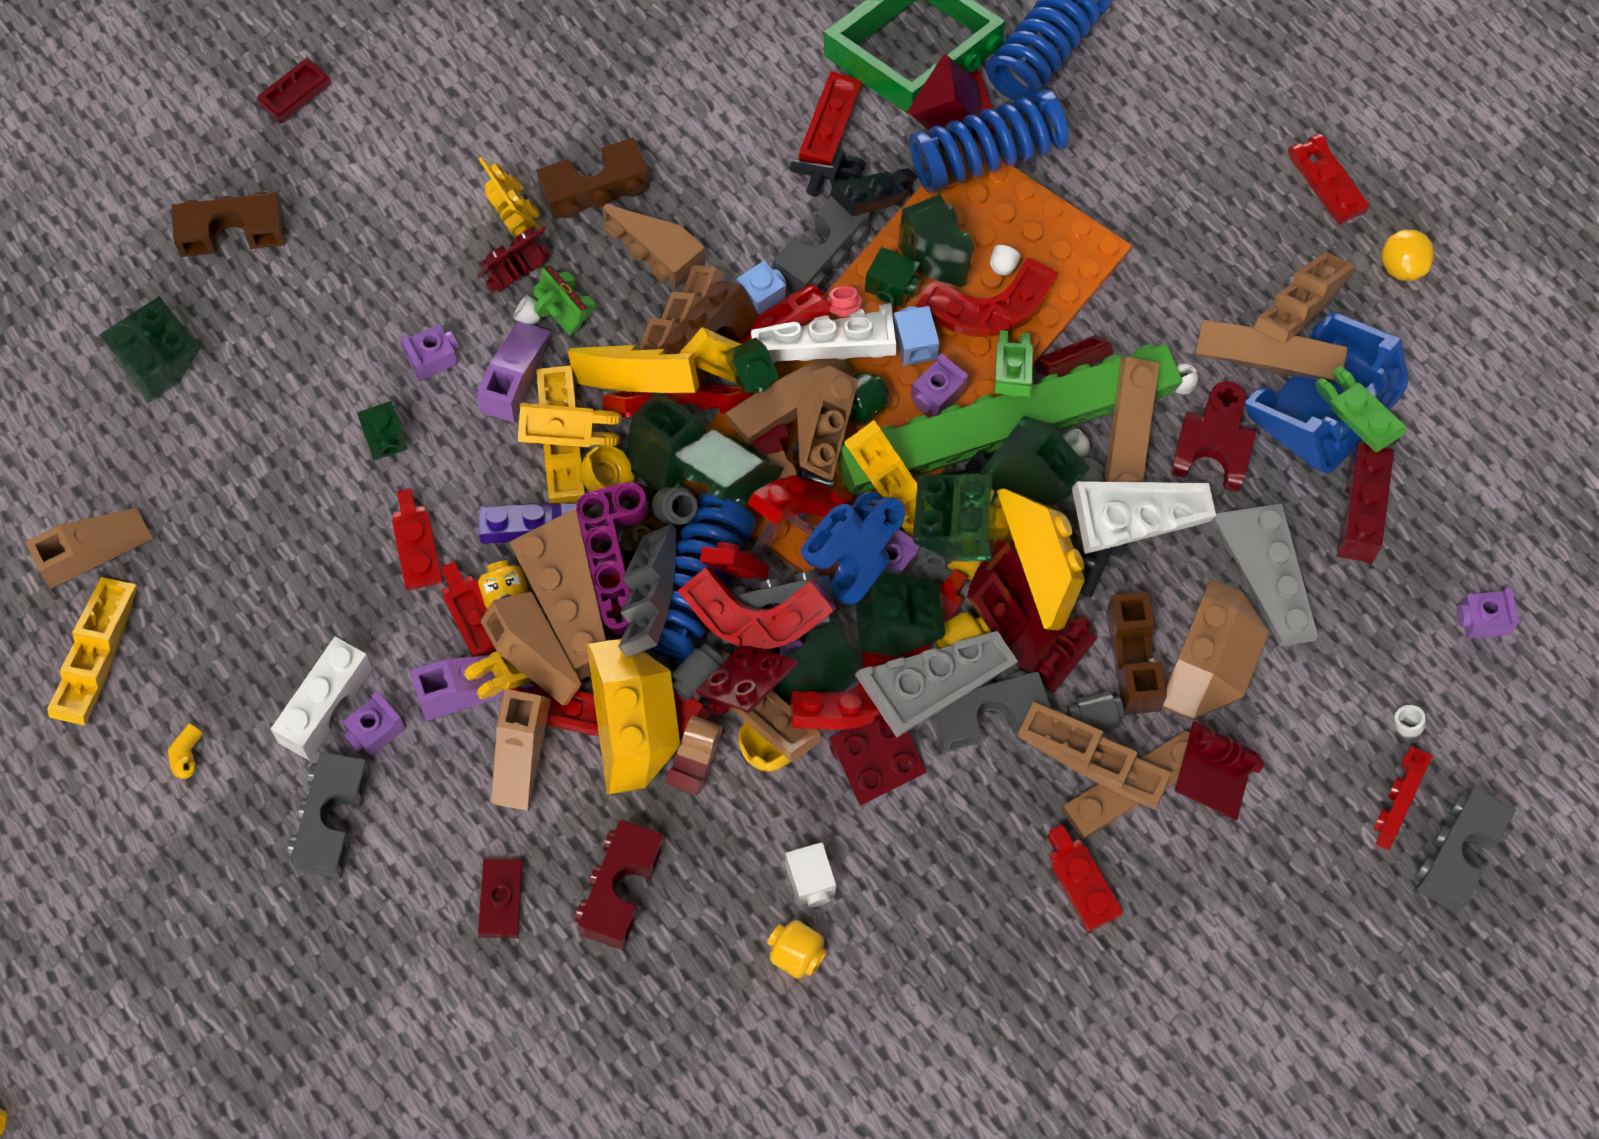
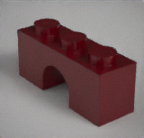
[1336,443,1394,563]
[574,820,665,950]

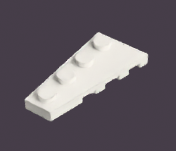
[751,303,896,363]
[1072,481,1216,554]

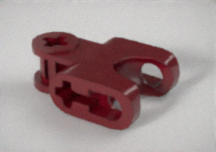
[1170,381,1256,492]

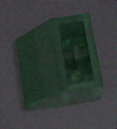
[898,194,974,288]
[99,296,200,404]
[625,393,718,490]
[981,416,1090,506]
[672,429,784,507]
[913,474,997,561]
[856,571,945,657]
[775,620,862,706]

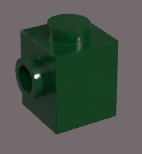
[865,246,922,308]
[724,337,780,394]
[357,401,408,461]

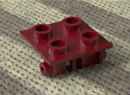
[477,226,550,293]
[1008,601,1098,693]
[696,645,798,715]
[829,713,926,806]
[1175,722,1264,821]

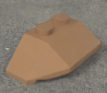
[1162,579,1269,720]

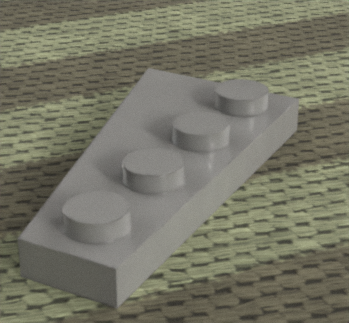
[1211,503,1318,646]
[855,631,1018,738]

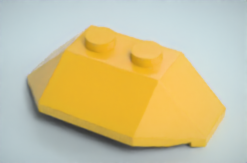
[997,488,1085,631]
[587,638,680,794]

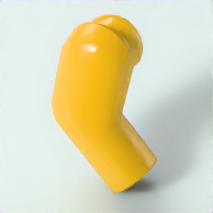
[167,723,203,779]

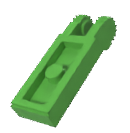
[994,330,1033,397]
[1315,366,1406,452]

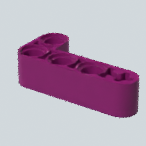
[576,482,649,637]

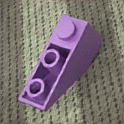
[477,321,552,423]
[410,656,533,722]

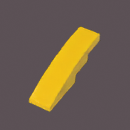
[568,345,700,393]
[536,365,585,504]
[844,421,935,543]
[47,577,137,726]

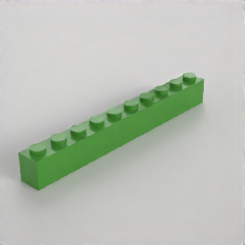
[837,344,1183,497]

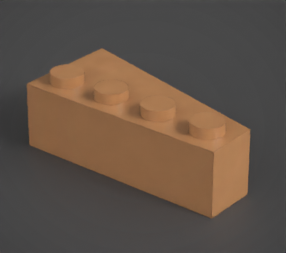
[509,508,608,681]

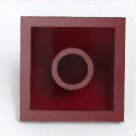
[907,54,981,135]

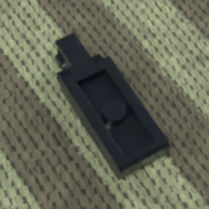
[830,168,918,217]

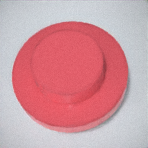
[828,286,862,317]

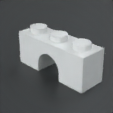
[271,637,372,761]

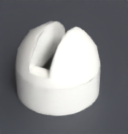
[990,245,1020,275]
[512,294,540,325]
[1175,363,1199,394]
[1058,428,1090,460]
[1395,705,1426,738]

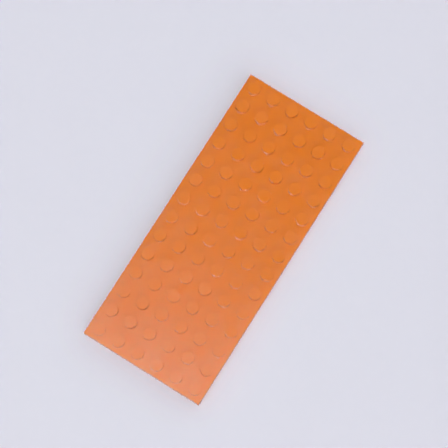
[667,141,1132,600]

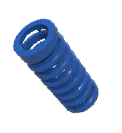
[986,0,1113,101]
[909,89,1069,193]
[650,494,757,662]

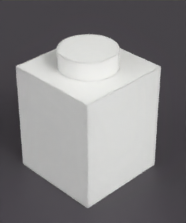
[785,842,836,908]

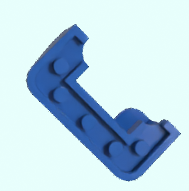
[1245,311,1408,474]

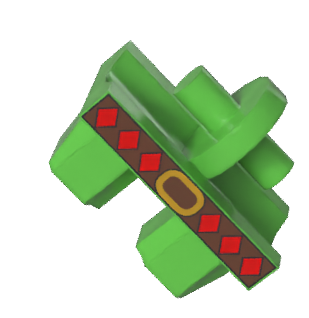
[532,265,596,335]

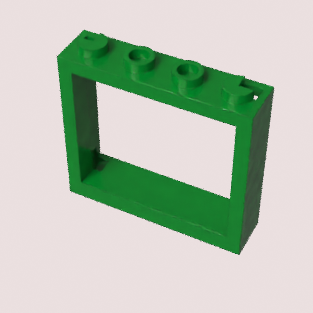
[824,0,1005,115]

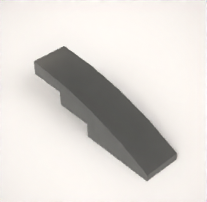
[618,524,676,658]

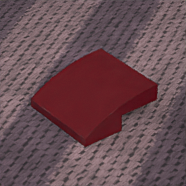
[967,540,1034,646]

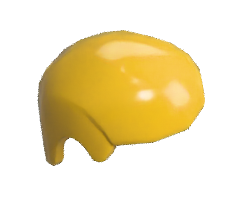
[1381,229,1434,281]
[580,445,635,491]
[738,722,791,772]

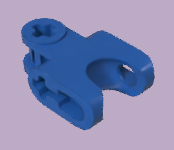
[801,491,905,604]

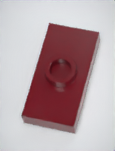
[256,57,331,124]
[1035,335,1114,377]
[478,859,523,938]

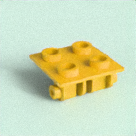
[479,157,543,237]

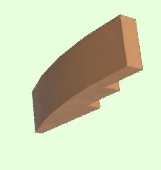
[1254,252,1356,343]
[638,265,725,350]
[1196,320,1348,383]
[726,358,857,445]
[1018,702,1171,810]

